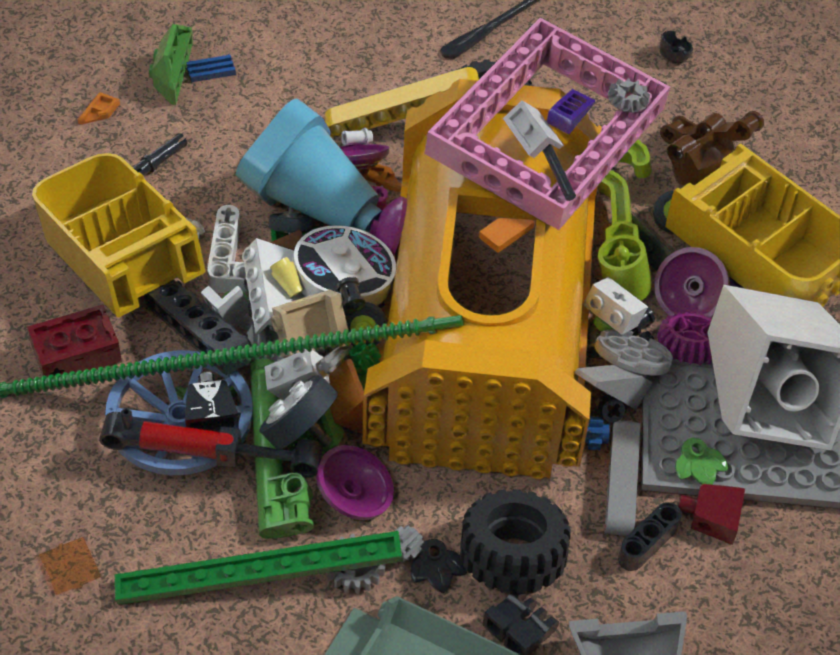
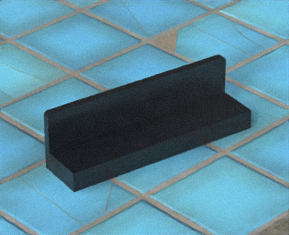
[610,211,676,271]

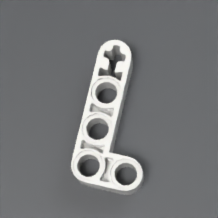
[207,205,247,294]

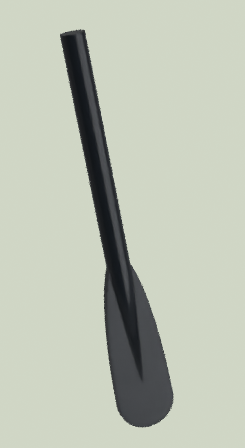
[441,0,540,58]

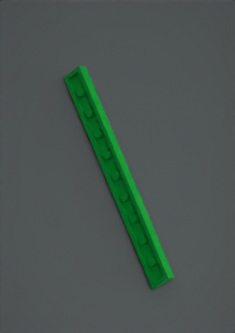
[114,531,403,605]

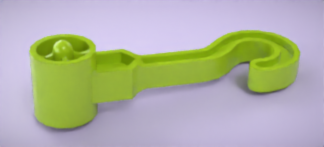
[597,140,652,301]

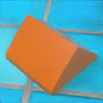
[329,359,364,433]

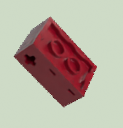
[27,304,122,378]

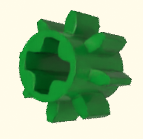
[348,342,382,374]

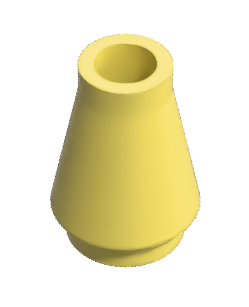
[270,257,304,298]

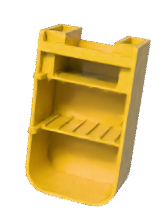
[665,144,840,307]
[32,153,205,318]

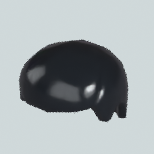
[659,30,693,62]

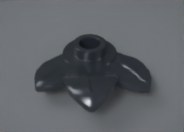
[410,539,467,593]

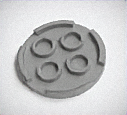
[595,329,673,375]

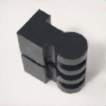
[482,592,559,655]

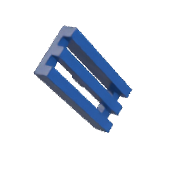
[186,54,236,83]

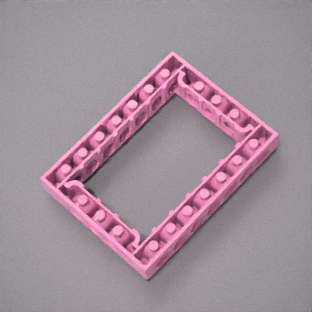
[425,18,670,230]

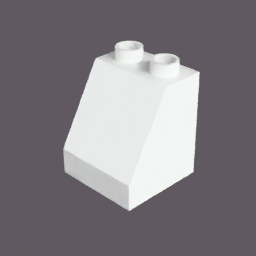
[708,285,840,450]

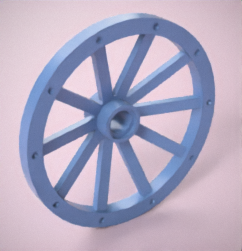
[105,350,253,475]

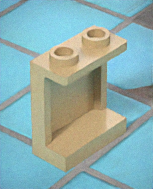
[271,290,351,358]

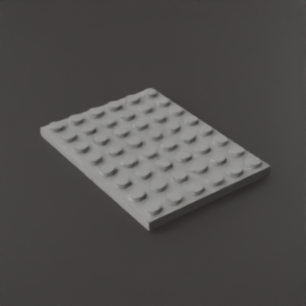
[641,359,840,508]

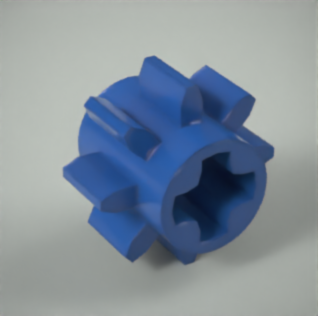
[585,416,610,450]

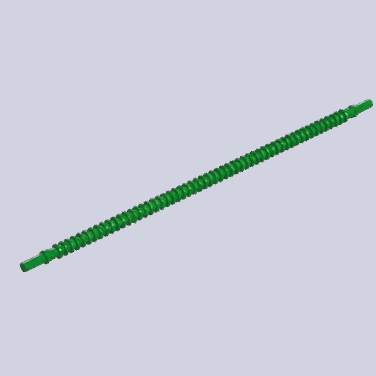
[0,315,463,398]

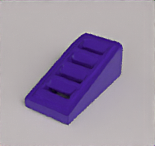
[546,89,595,134]

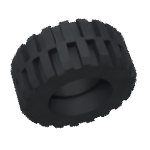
[460,489,571,594]

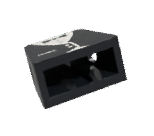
[185,372,239,432]

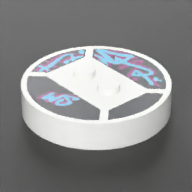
[292,226,396,312]

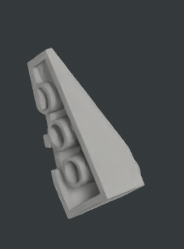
[575,365,652,409]

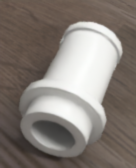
[341,128,373,146]

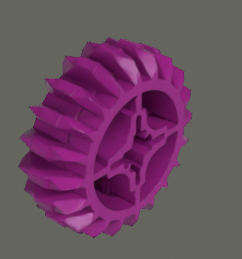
[657,312,713,366]

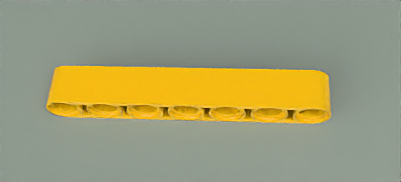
[325,67,479,138]

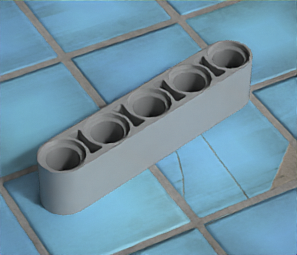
[605,420,640,536]

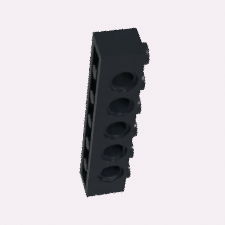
[144,280,253,376]

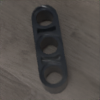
[618,502,681,571]

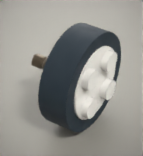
[259,374,338,450]

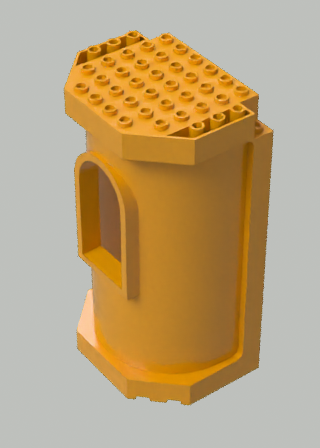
[363,79,602,479]

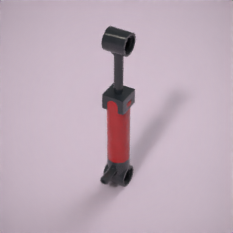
[99,408,323,478]

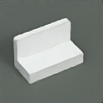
[503,100,563,158]
[201,286,248,325]

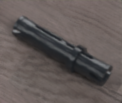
[133,133,188,176]

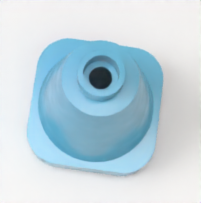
[236,98,382,233]

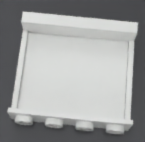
[242,238,338,355]

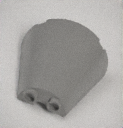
[569,611,687,655]

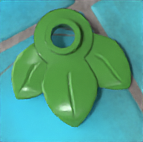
[675,437,728,485]

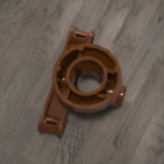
[660,110,764,185]

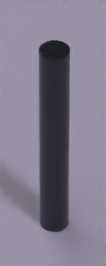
[542,144,576,201]

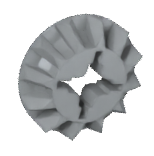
[608,78,650,112]

